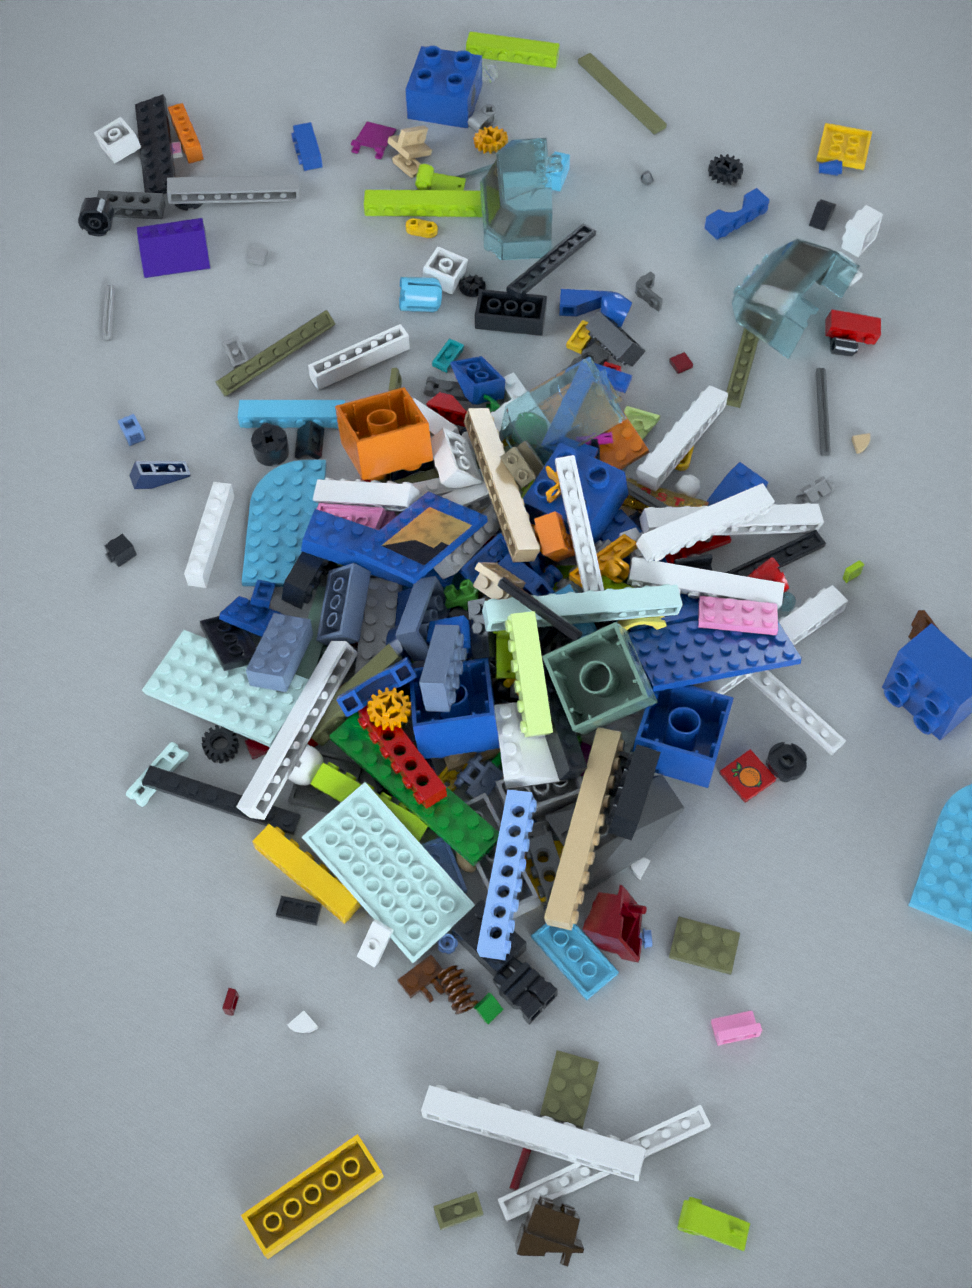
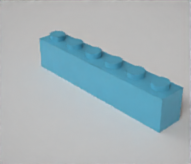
[238,400,346,428]

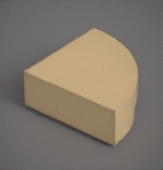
[851,433,870,454]

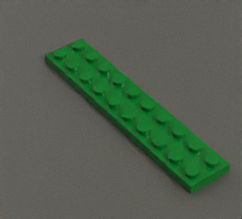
[329,711,499,867]

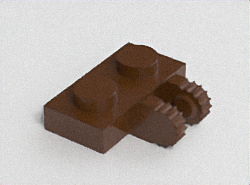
[397,954,445,1003]

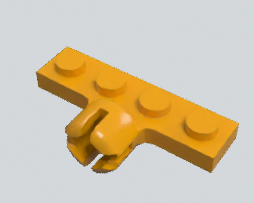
[569,534,638,589]

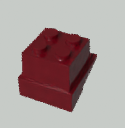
[582,885,647,963]

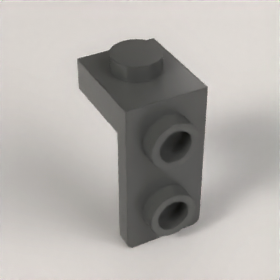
[635,271,663,312]

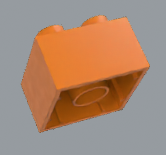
[335,387,433,481]

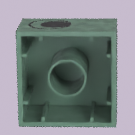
[542,622,657,735]

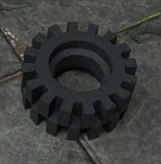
[201,725,239,763]

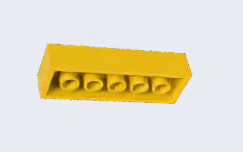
[241,1134,384,1259]

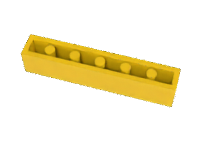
[252,824,361,924]

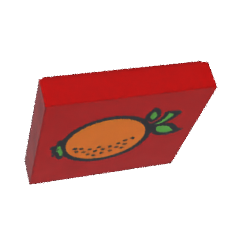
[719,749,777,803]

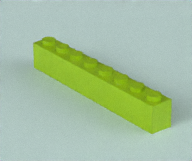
[364,190,495,217]

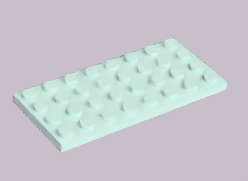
[142,630,309,747]
[302,782,475,963]

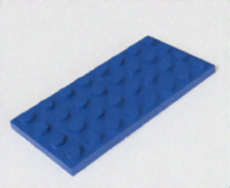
[628,620,802,692]

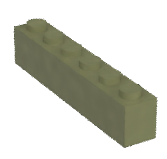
[311,644,403,746]

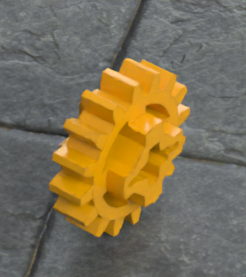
[473,126,508,154]
[367,687,411,730]

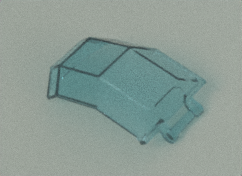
[500,356,627,466]

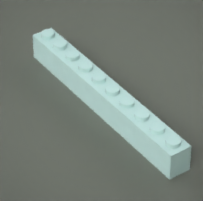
[482,584,682,632]

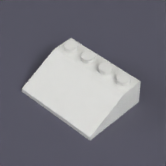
[494,703,565,789]

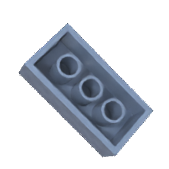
[316,563,371,646]
[395,576,451,662]
[246,613,313,692]
[419,625,467,712]

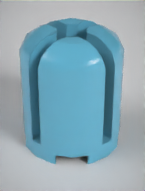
[399,277,442,312]

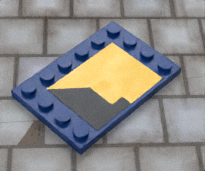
[354,491,488,584]

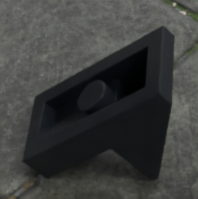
[809,199,836,231]

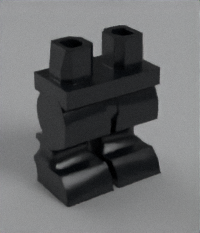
[493,958,558,1025]

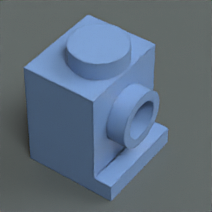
[118,414,145,446]

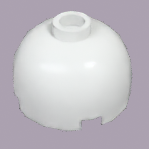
[288,745,324,786]

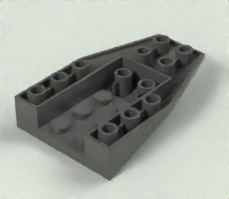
[545,774,684,890]

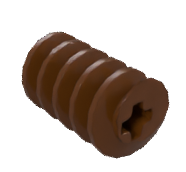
[438,965,478,1015]

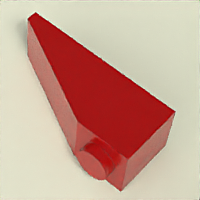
[426,392,467,427]

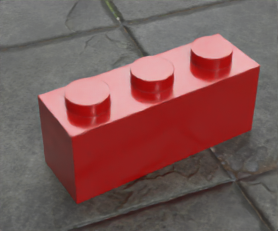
[825,309,881,345]

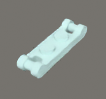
[126,742,189,807]

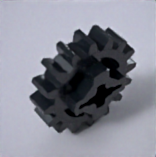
[708,154,744,185]

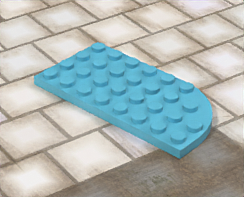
[242,460,327,587]
[908,784,972,931]

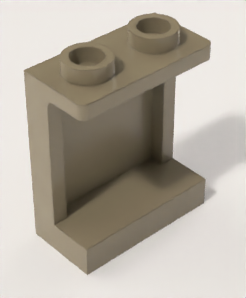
[500,440,544,488]

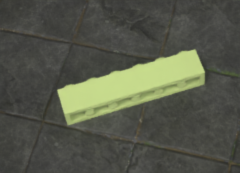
[505,611,553,738]

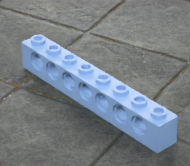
[477,790,537,960]

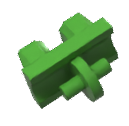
[444,579,479,611]

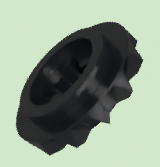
[459,274,486,297]

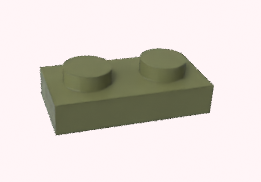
[433,1191,484,1230]

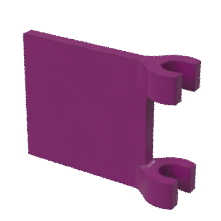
[351,121,396,160]

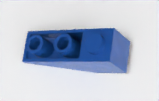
[559,289,610,317]
[498,553,555,596]

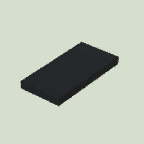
[200,616,257,671]

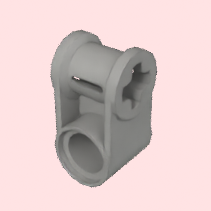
[468,104,496,132]

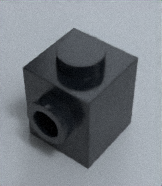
[104,533,137,567]

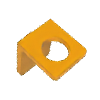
[546,466,562,503]

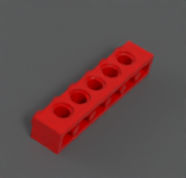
[358,705,447,809]

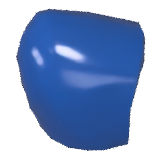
[601,291,632,327]

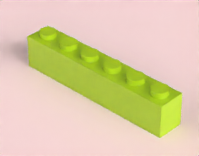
[466,31,560,68]
[310,762,428,842]

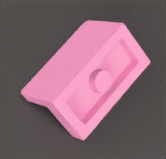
[711,1011,762,1046]

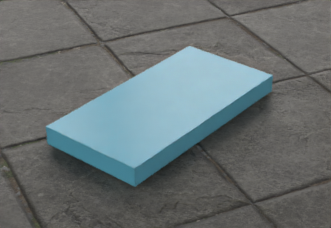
[531,923,619,1001]

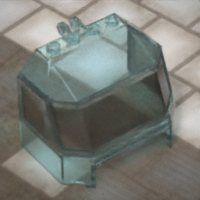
[480,138,563,260]
[732,238,860,359]

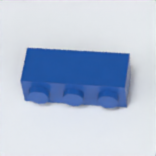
[291,122,323,171]

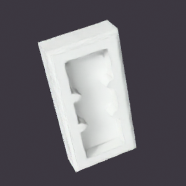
[357,919,393,967]

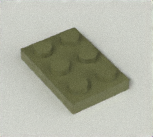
[669,916,740,975]
[540,1050,599,1129]

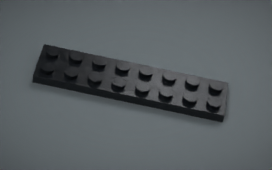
[135,94,176,194]

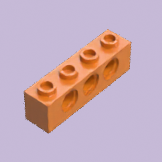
[168,103,204,164]

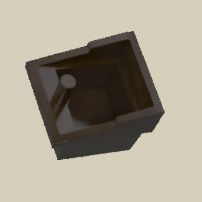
[515,1196,584,1267]

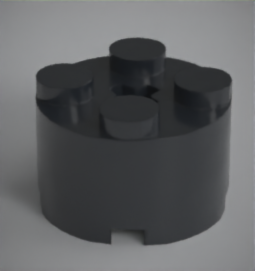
[78,197,114,237]
[251,423,289,466]

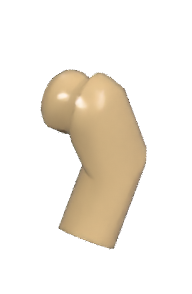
[456,852,476,873]

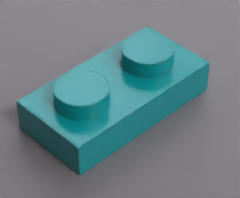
[432,338,464,373]

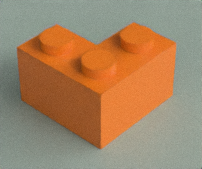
[534,511,575,562]

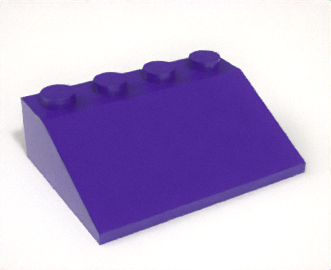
[137,218,211,278]

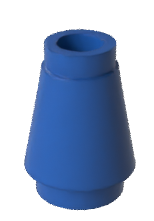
[819,159,842,176]

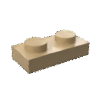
[392,153,420,178]

